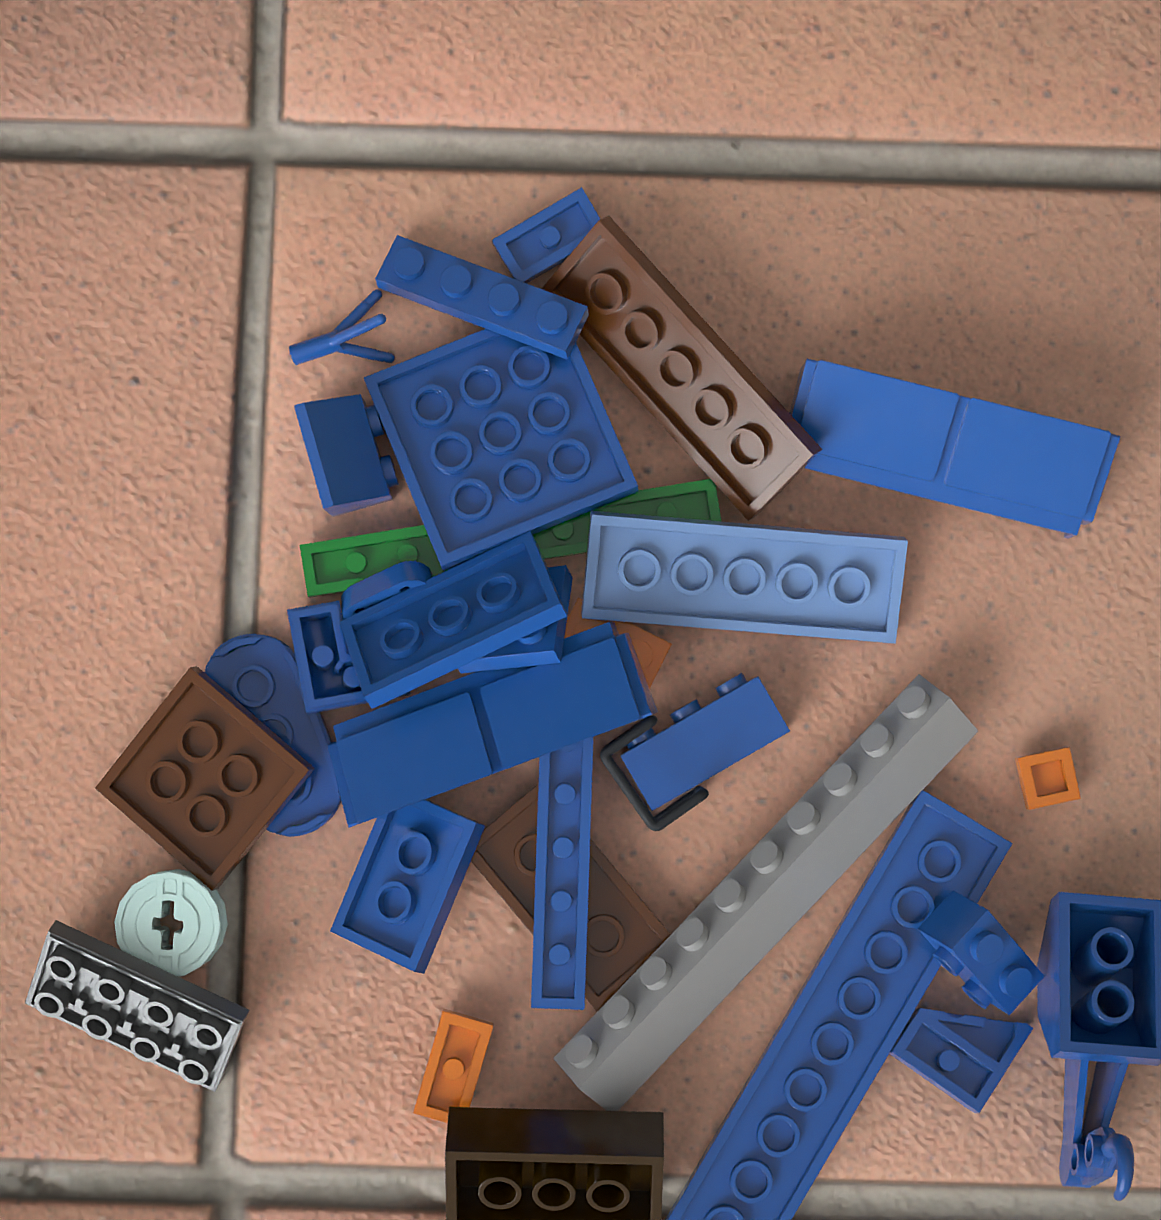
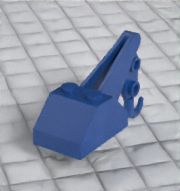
[1037,892,1161,1201]

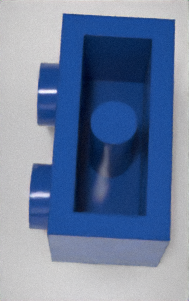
[918,890,1045,1015]

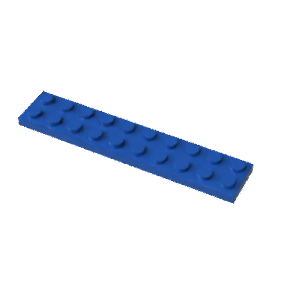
[665,790,1013,1220]

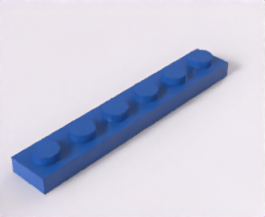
[531,737,594,1010]

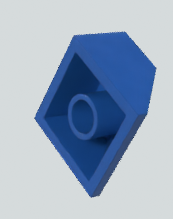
[294,394,399,517]

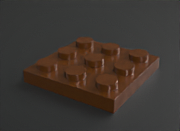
[95,666,315,891]

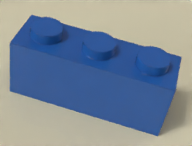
[620,673,790,811]

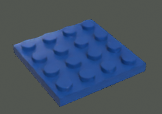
[364,329,639,571]

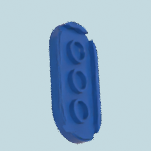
[204,634,341,837]

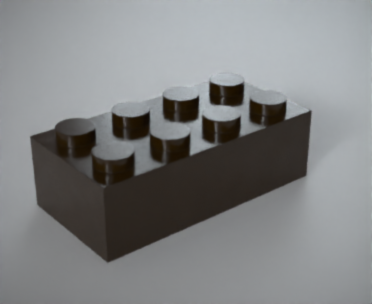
[445,1107,664,1220]

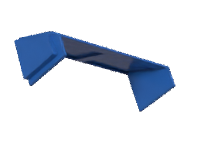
[789,358,1120,539]
[328,622,658,828]

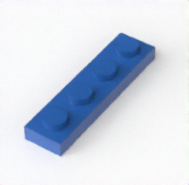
[375,235,589,360]

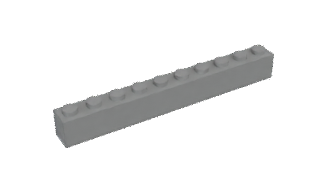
[553,674,978,1111]

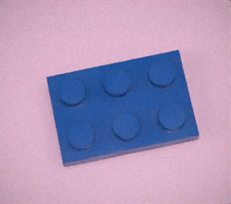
[330,799,485,974]

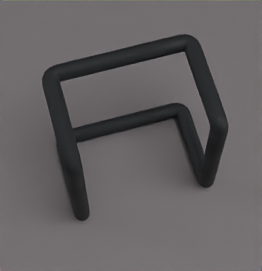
[600,715,709,831]

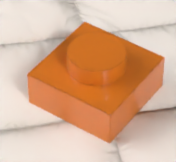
[1015,747,1081,810]

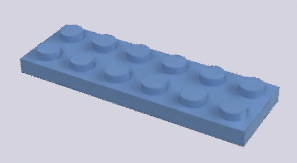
[581,511,908,644]

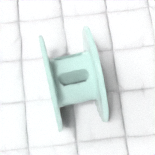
[114,869,228,977]

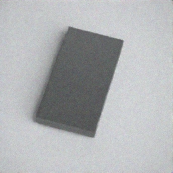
[25,920,249,1092]

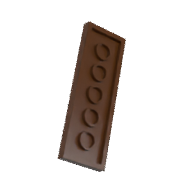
[541,216,822,521]

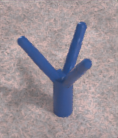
[289,289,395,365]

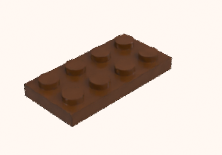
[471,783,671,1011]

